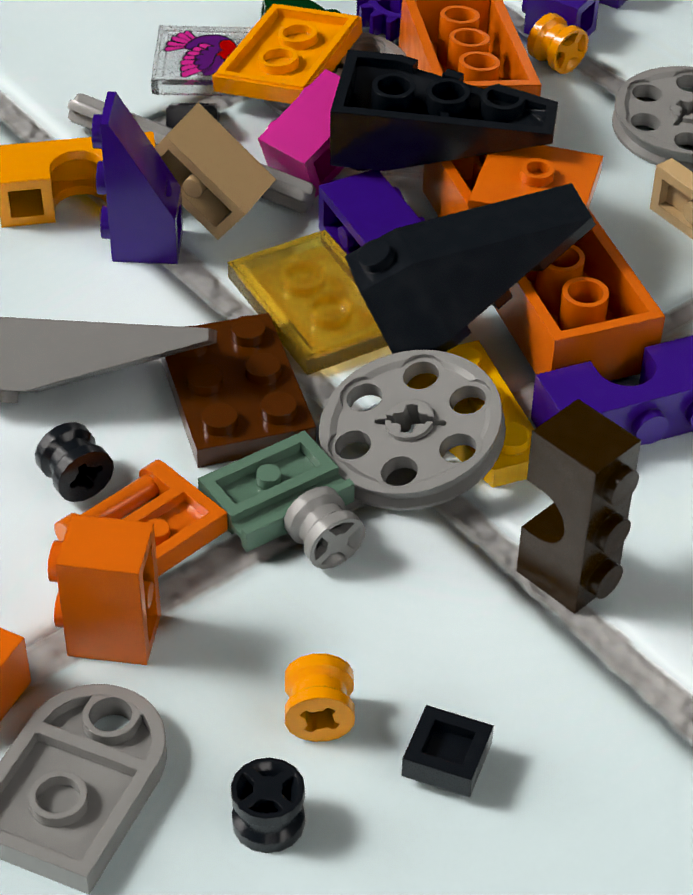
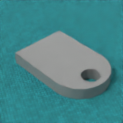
[0,684,167,895]

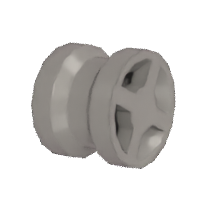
[284,486,365,569]

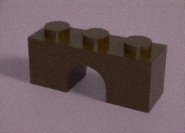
[516,399,641,614]

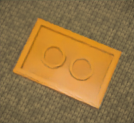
[212,4,363,104]

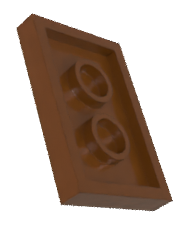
[160,313,316,468]

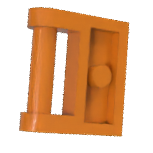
[54,460,228,577]

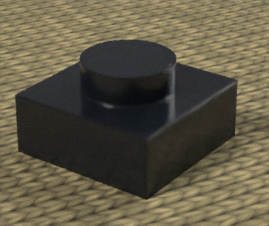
[401,705,494,798]

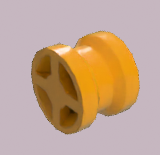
[527,13,589,74]
[285,654,355,742]

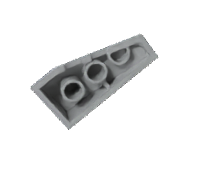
[0,317,217,403]

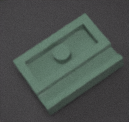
[198,430,355,552]

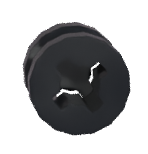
[35,422,114,502]
[231,757,305,853]

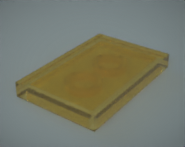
[228,230,388,375]

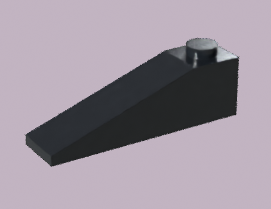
[330,50,558,171]
[345,183,596,354]

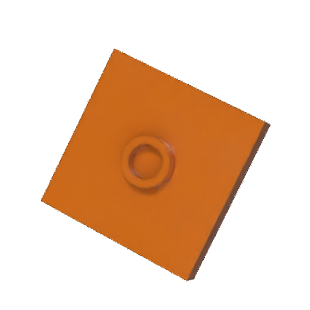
[468,145,603,210]

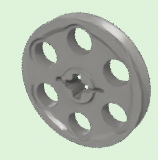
[612,66,693,172]
[319,350,506,510]

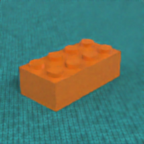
[398,0,542,96]

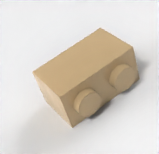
[154,102,276,240]

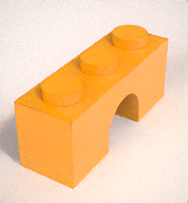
[0,131,156,228]

